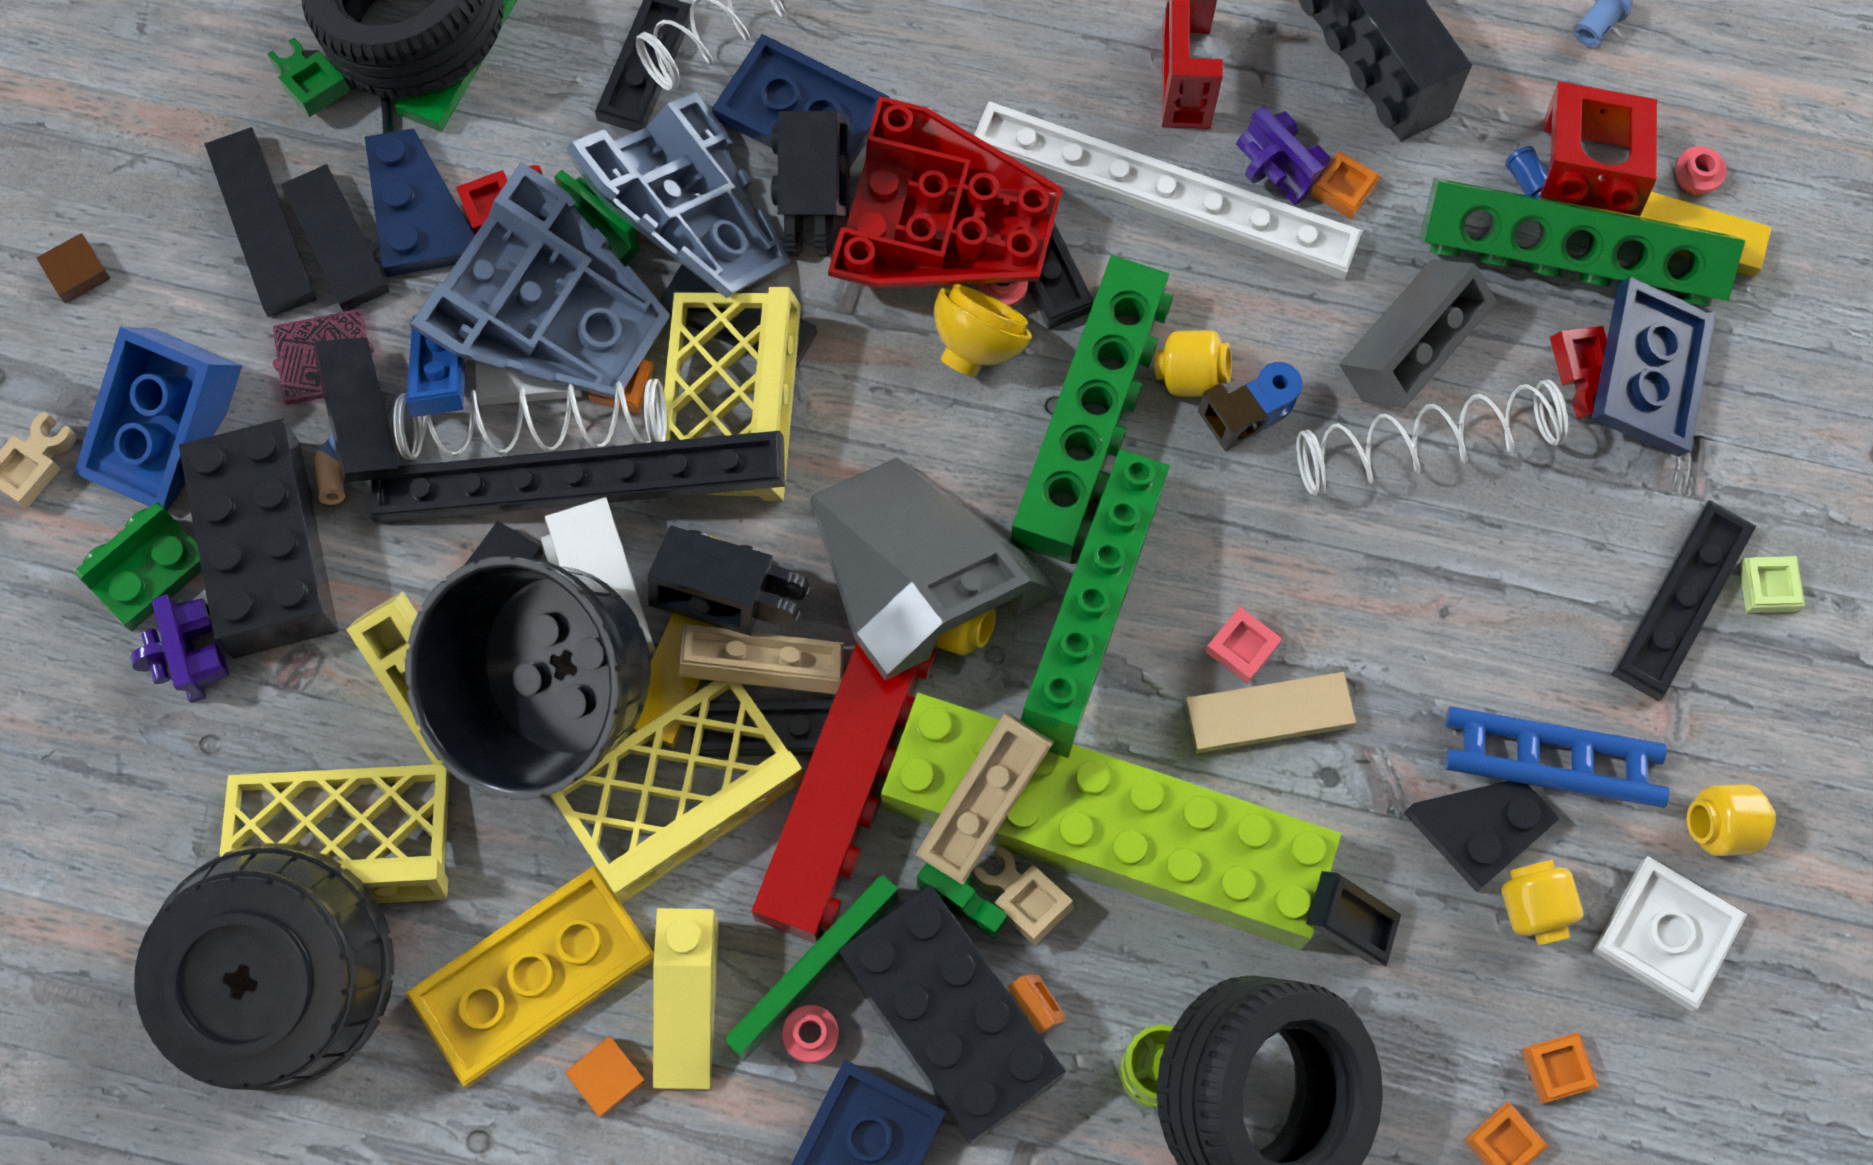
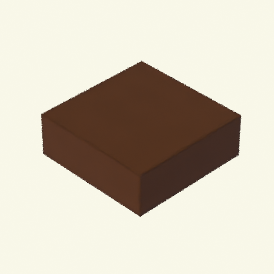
[36,233,111,303]

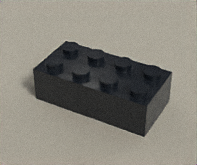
[1299,0,1472,142]
[178,418,339,659]
[838,884,1066,1146]

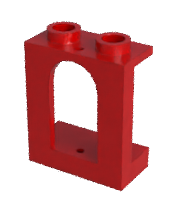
[1162,0,1223,129]
[1540,81,1657,216]

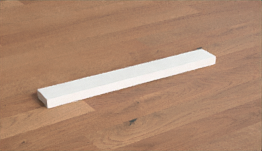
[974,101,1363,280]

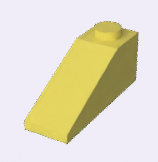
[346,591,443,764]
[653,908,719,1091]

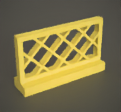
[664,287,801,502]
[550,681,804,904]
[220,764,450,903]

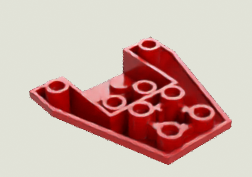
[828,96,1063,288]

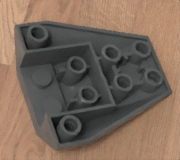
[810,458,1059,681]

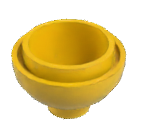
[934,284,1032,377]

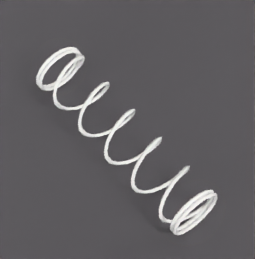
[636,0,786,91]
[393,379,667,460]
[1296,379,1568,496]

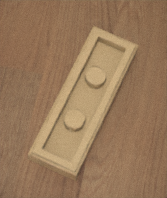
[678,624,843,694]
[1184,672,1356,754]
[915,711,1054,885]

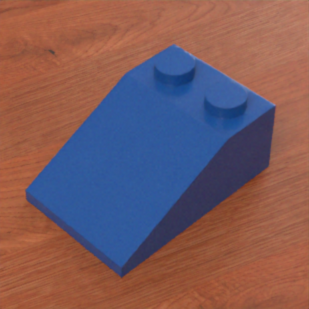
[74,327,243,512]

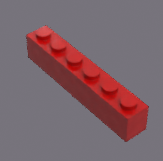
[751,642,937,943]

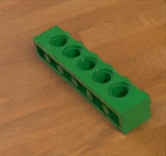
[1420,177,1745,306]
[1011,255,1174,564]
[1020,449,1170,758]

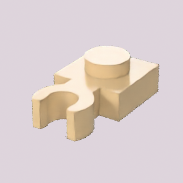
[0,411,77,510]
[974,846,1074,946]

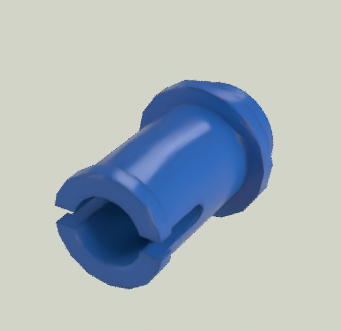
[1505,146,1555,201]

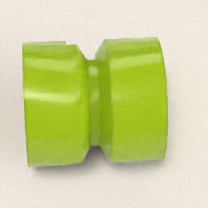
[1119,1024,1174,1109]

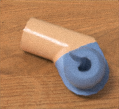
[314,433,345,505]

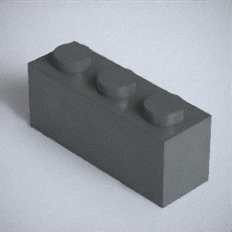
[1339,259,1497,409]

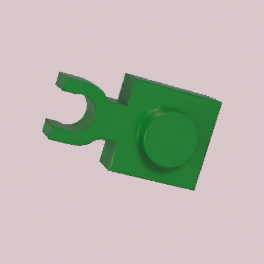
[267,37,350,117]
[916,862,1008,939]

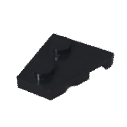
[1404,781,1560,892]

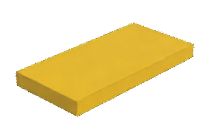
[405,865,654,1089]

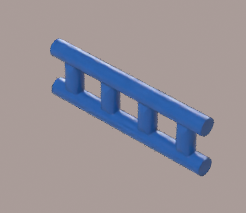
[1444,706,1669,808]

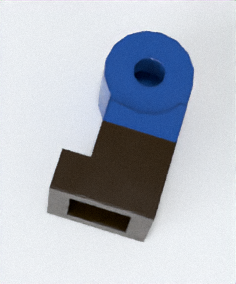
[1198,362,1302,452]

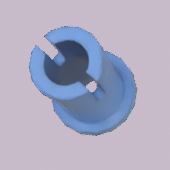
[1573,0,1632,48]

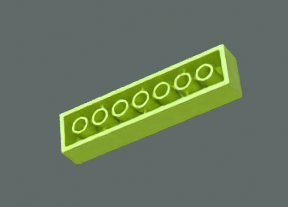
[881,693,1342,950]

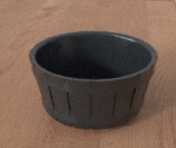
[405,556,651,800]
[134,843,394,1090]

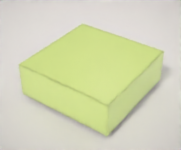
[1739,556,1805,613]

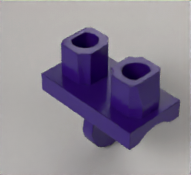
[1236,106,1330,205]
[130,595,229,703]

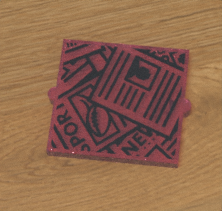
[273,309,374,405]

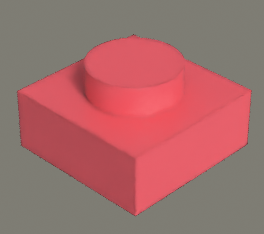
[1205,607,1282,684]

